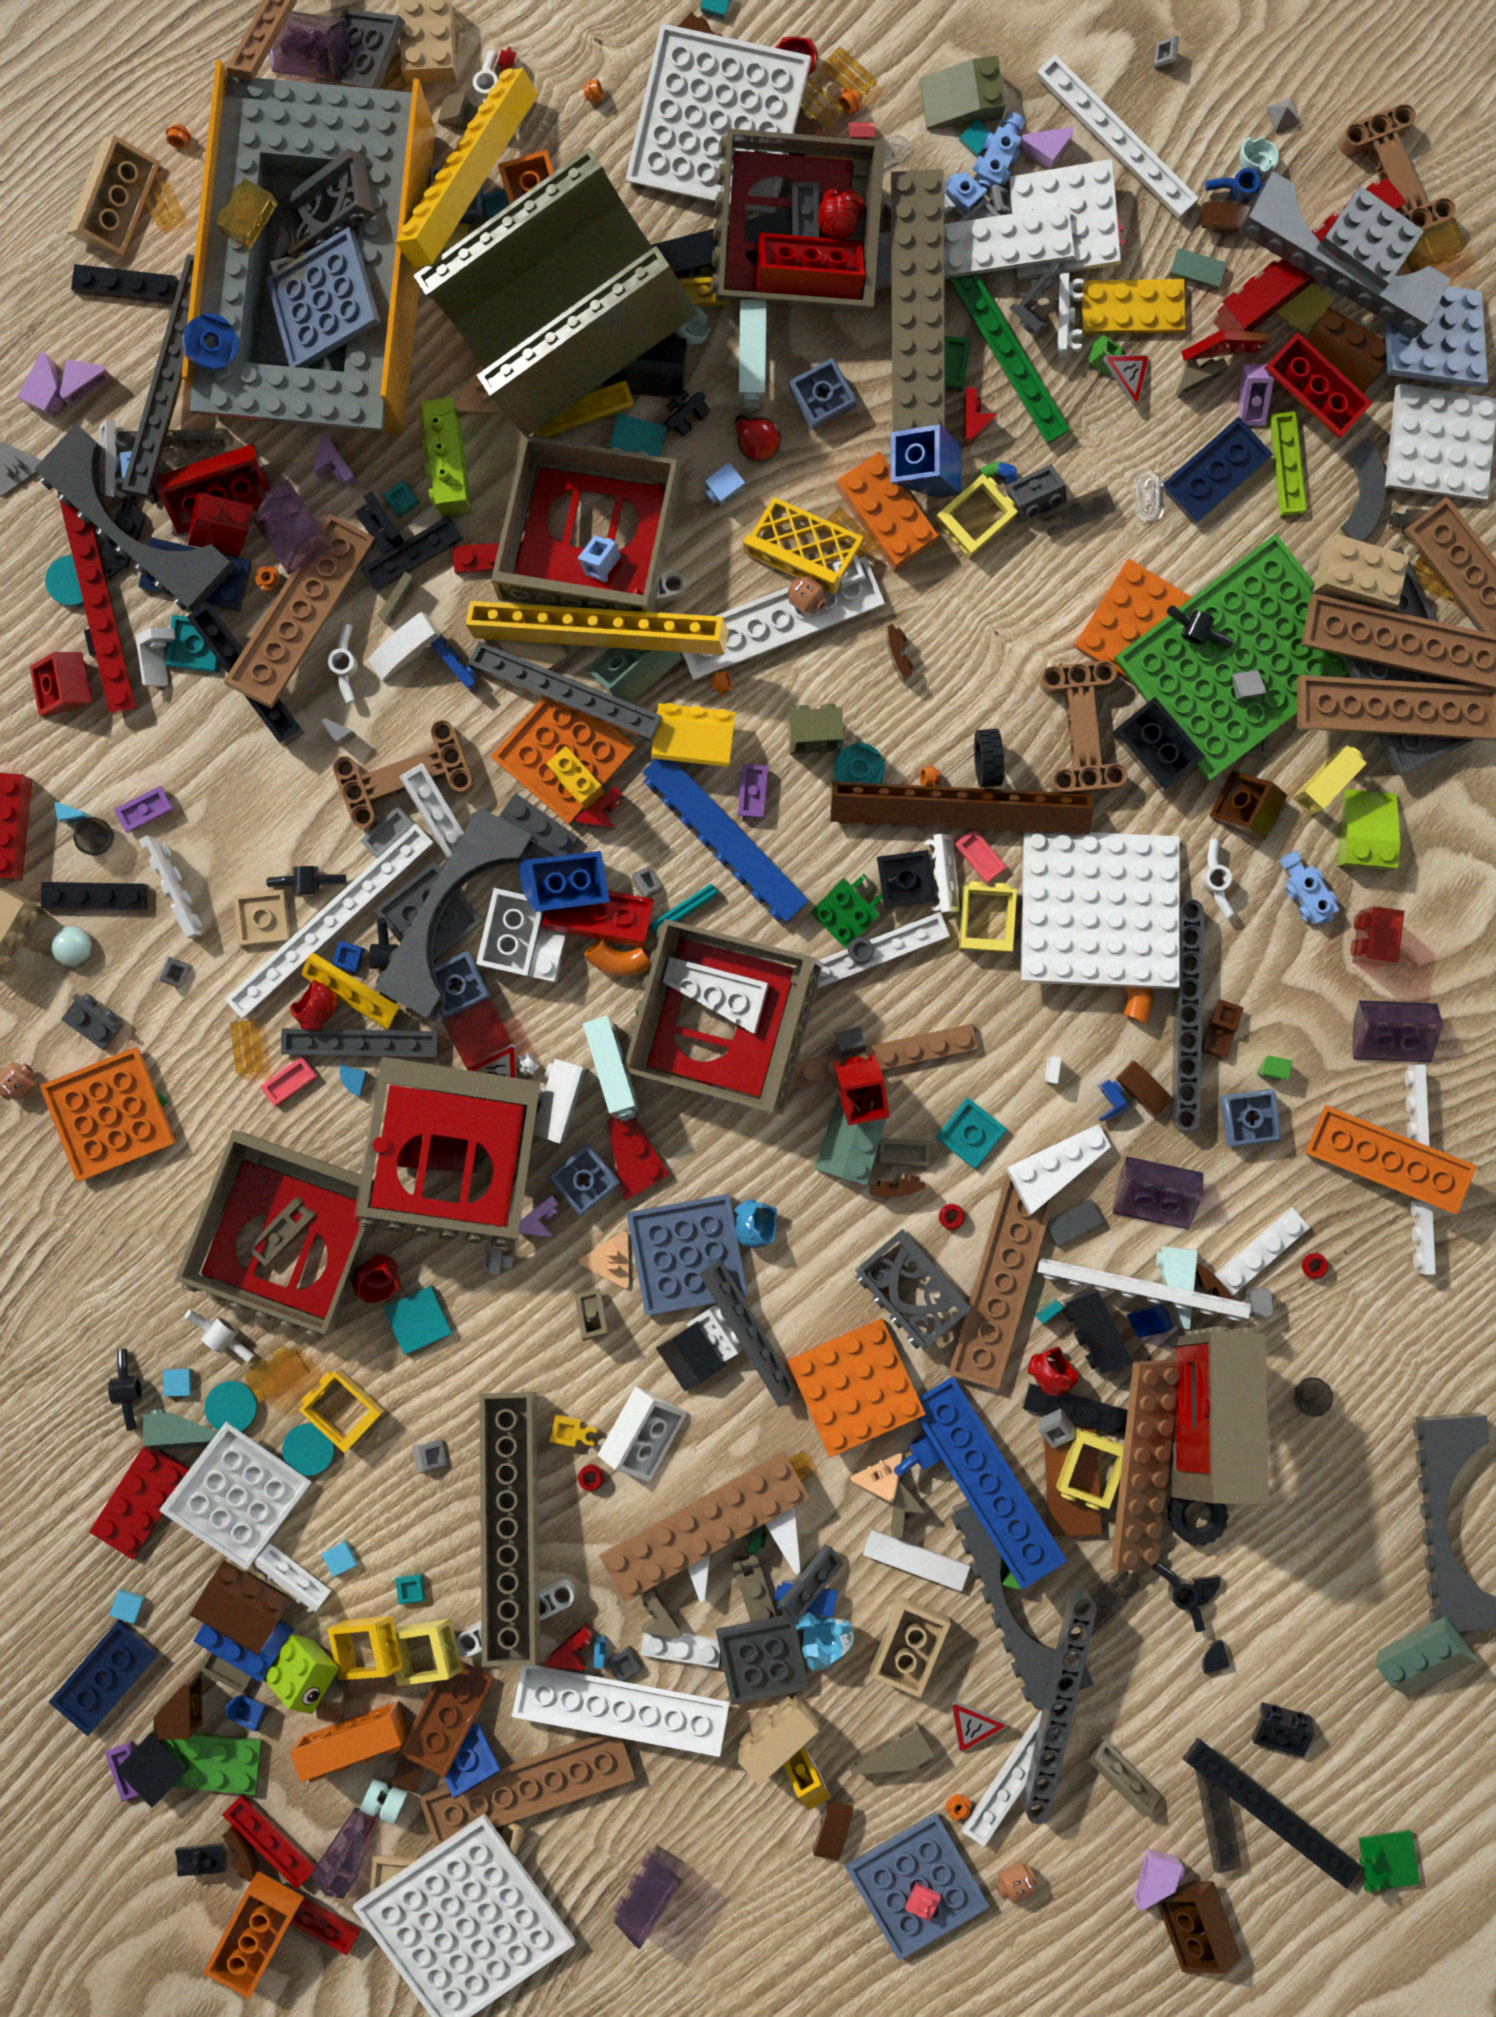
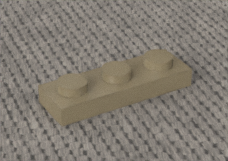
[1088,1739,1160,1818]

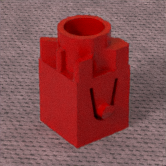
[834,1054,890,1126]

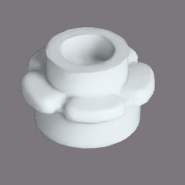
[517,1051,540,1075]

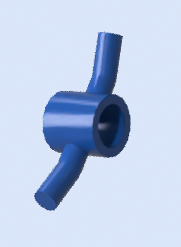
[1204,168,1264,203]
[894,1434,942,1476]

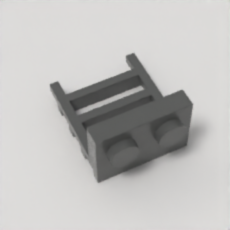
[1009,261,1066,334]

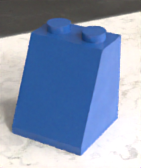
[890,424,962,498]

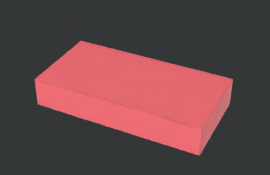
[954,830,1007,885]
[260,1056,319,1107]

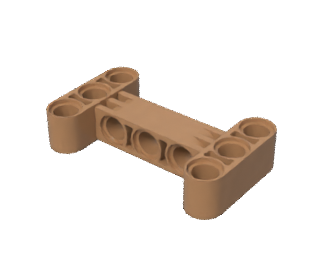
[1339,104,1456,238]
[1039,661,1128,793]
[333,720,475,831]

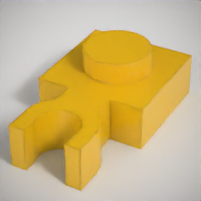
[548,1414,597,1447]

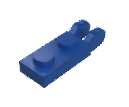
[430,632,479,693]

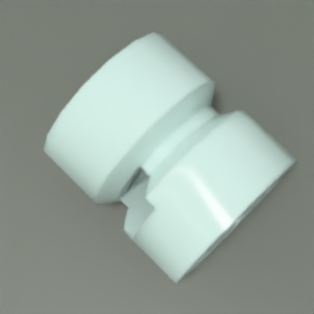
[359,1778,408,1825]

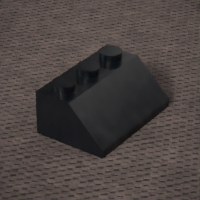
[606,337,687,398]
[1111,697,1205,793]
[1062,1287,1133,1374]

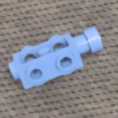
[973,112,1025,191]
[1278,850,1339,926]

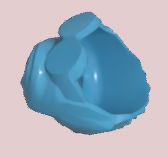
[734,1199,777,1248]

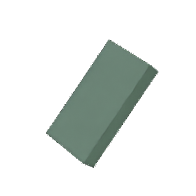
[1169,248,1227,290]

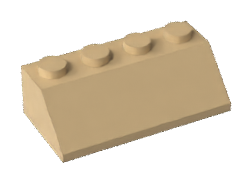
[66,134,160,257]

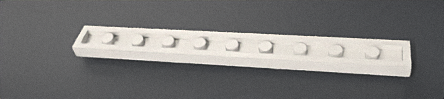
[225,823,435,1019]

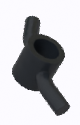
[1167,605,1234,649]
[266,866,347,894]
[369,918,398,996]
[108,1349,142,1431]
[1152,1561,1206,1632]

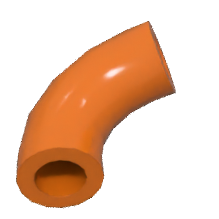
[584,939,652,977]
[1123,987,1154,1025]

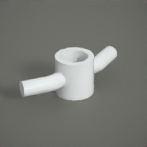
[473,50,498,104]
[328,623,358,704]
[1201,839,1234,919]
[184,1309,255,1364]

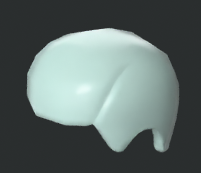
[1240,137,1279,176]
[674,304,710,345]
[51,926,92,967]

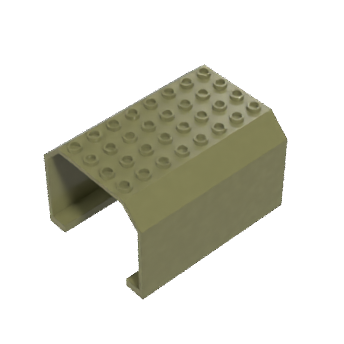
[414,147,698,437]

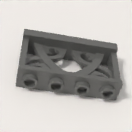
[280,148,376,259]
[855,1228,972,1351]

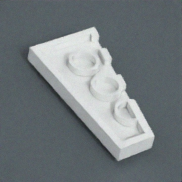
[138,835,202,940]
[663,957,770,1034]
[1006,1124,1111,1216]

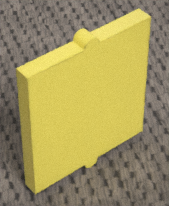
[1275,284,1334,336]

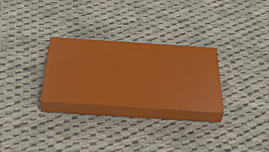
[1043,1428,1102,1537]
[398,1661,495,1778]

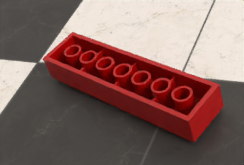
[1214,177,1406,331]

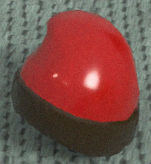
[735,414,781,462]

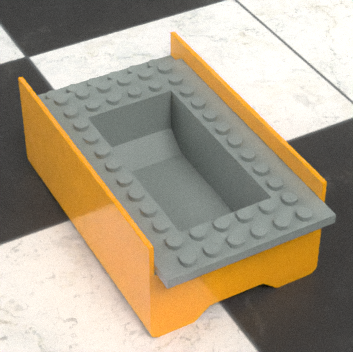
[181,60,436,434]

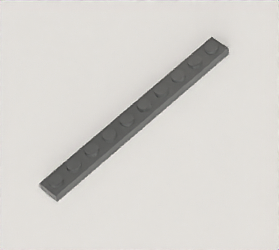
[122,254,195,499]

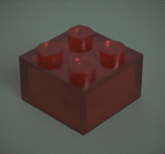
[1350,906,1405,966]
[442,997,516,1068]

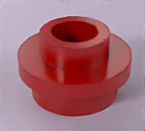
[497,46,517,73]
[939,1204,965,1230]
[1301,1253,1328,1279]
[578,1464,604,1491]

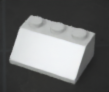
[533,1059,587,1143]
[597,1386,687,1482]

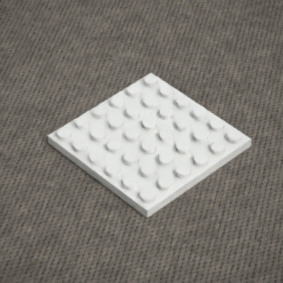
[625,23,812,214]
[1020,831,1179,989]
[353,1814,575,2017]

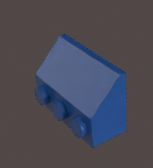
[518,851,610,912]
[193,1621,294,1682]

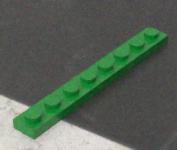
[948,274,1070,445]

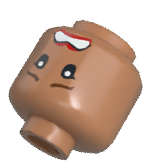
[788,576,827,615]
[0,1062,35,1100]
[996,1862,1037,1904]

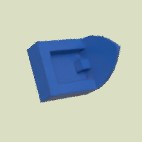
[1098,1079,1129,1121]
[225,1695,269,1731]

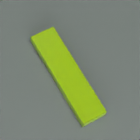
[1269,411,1307,517]

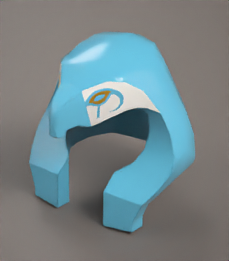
[796,1613,854,1671]

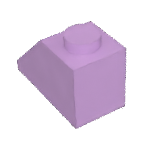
[17,351,63,418]
[1239,364,1274,426]
[1133,1848,1184,1910]

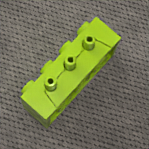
[418,397,473,518]

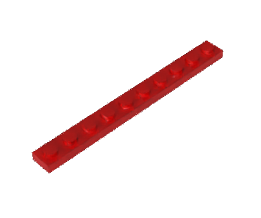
[57,491,137,715]

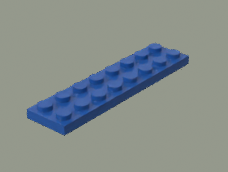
[918,1376,1067,1590]

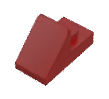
[964,388,997,446]
[575,786,624,830]
[544,1622,593,1670]

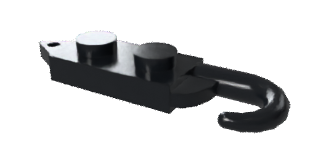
[101,487,158,579]

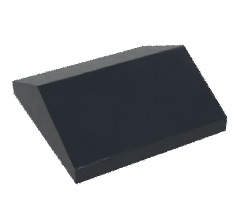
[876,850,936,908]
[656,1321,726,1392]

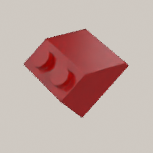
[187,493,253,557]
[30,652,92,716]

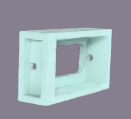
[739,299,766,412]
[583,1015,641,1121]

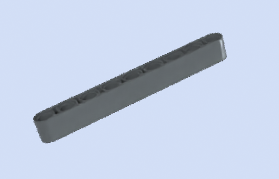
[1172,899,1204,1131]
[1022,1589,1097,1824]

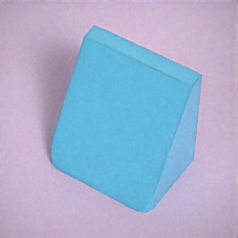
[55,802,91,824]

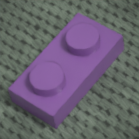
[738,764,768,818]
[114,786,174,833]

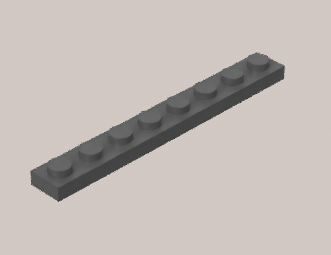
[468,641,663,742]

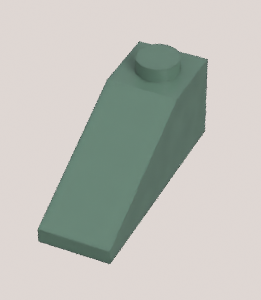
[143,1409,218,1451]

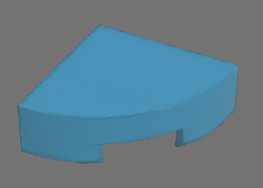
[340,1065,367,1096]
[594,1635,606,1668]

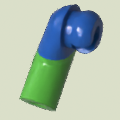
[979,461,1018,484]

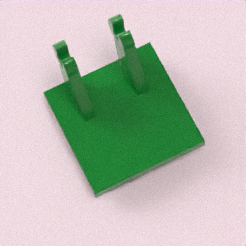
[810,874,882,949]
[1358,1829,1420,1892]

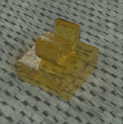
[788,1450,814,1481]

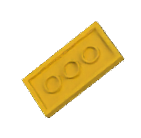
[1080,279,1185,335]

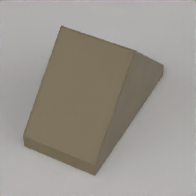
[316,1673,349,1722]

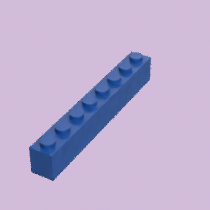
[642,759,809,924]

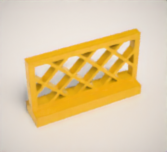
[743,497,864,595]

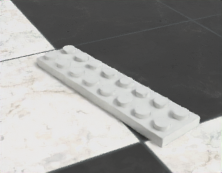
[875,205,1074,290]
[682,556,885,682]
[512,1665,730,1757]

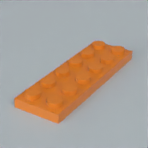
[1305,1105,1477,1215]

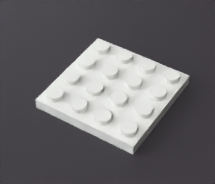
[1009,159,1121,280]
[1385,384,1496,502]
[159,1422,311,1570]

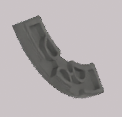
[1340,438,1386,541]

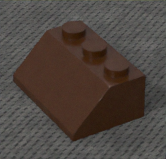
[1307,307,1387,394]
[190,1560,292,1656]
[1157,1881,1241,1974]

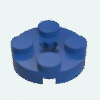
[182,313,239,371]

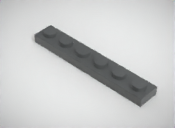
[281,1028,439,1057]
[699,1259,799,1407]

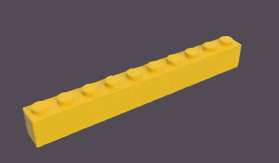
[395,68,538,268]
[465,601,728,655]

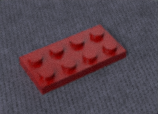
[541,891,654,947]
[89,1447,190,1560]

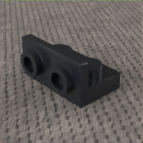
[355,491,405,555]
[1252,1702,1315,1757]

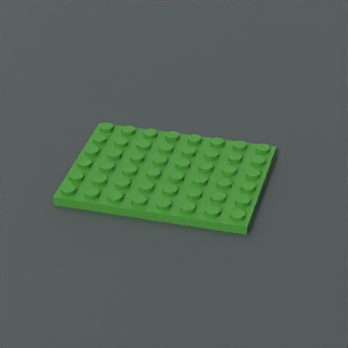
[1113,533,1348,782]

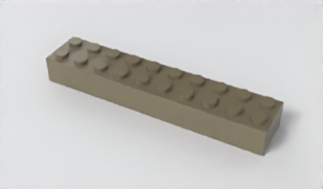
[891,169,946,432]
[479,1392,540,1667]

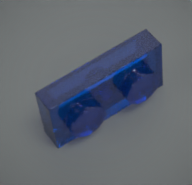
[1126,1303,1175,1338]

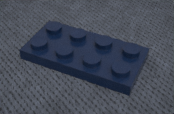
[1161,416,1273,524]
[138,537,252,612]
[48,1619,159,1736]

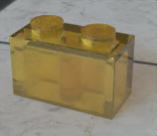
[216,178,278,250]
[1405,217,1467,273]
[244,1346,310,1403]

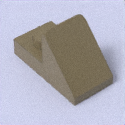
[438,92,482,130]
[1175,357,1228,397]
[575,1289,610,1341]
[890,1480,926,1538]
[641,1587,683,1638]

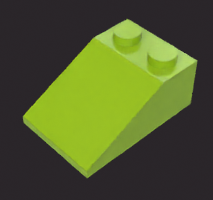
[1338,789,1400,871]

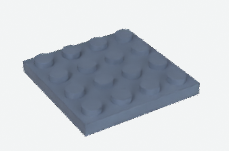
[266,227,381,368]
[1385,286,1488,389]
[627,1193,748,1316]
[845,1811,990,1961]

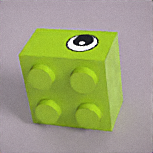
[263,1634,339,1714]

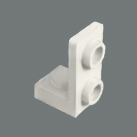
[136,627,175,687]

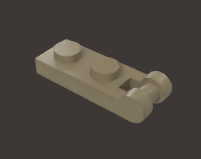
[247,1196,316,1266]
[731,1553,777,1622]

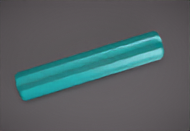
[649,884,718,935]

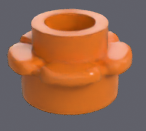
[583,78,604,105]
[838,88,861,115]
[165,124,191,149]
[255,566,281,591]
[711,670,732,695]
[920,764,941,786]
[945,1794,971,1821]

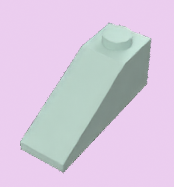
[1156,1246,1198,1330]

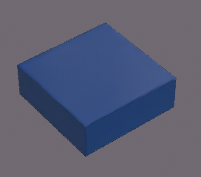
[332,941,365,973]

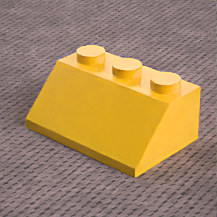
[651,703,736,767]

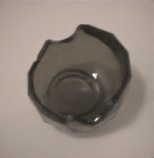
[73,817,114,857]
[1292,1377,1333,1417]

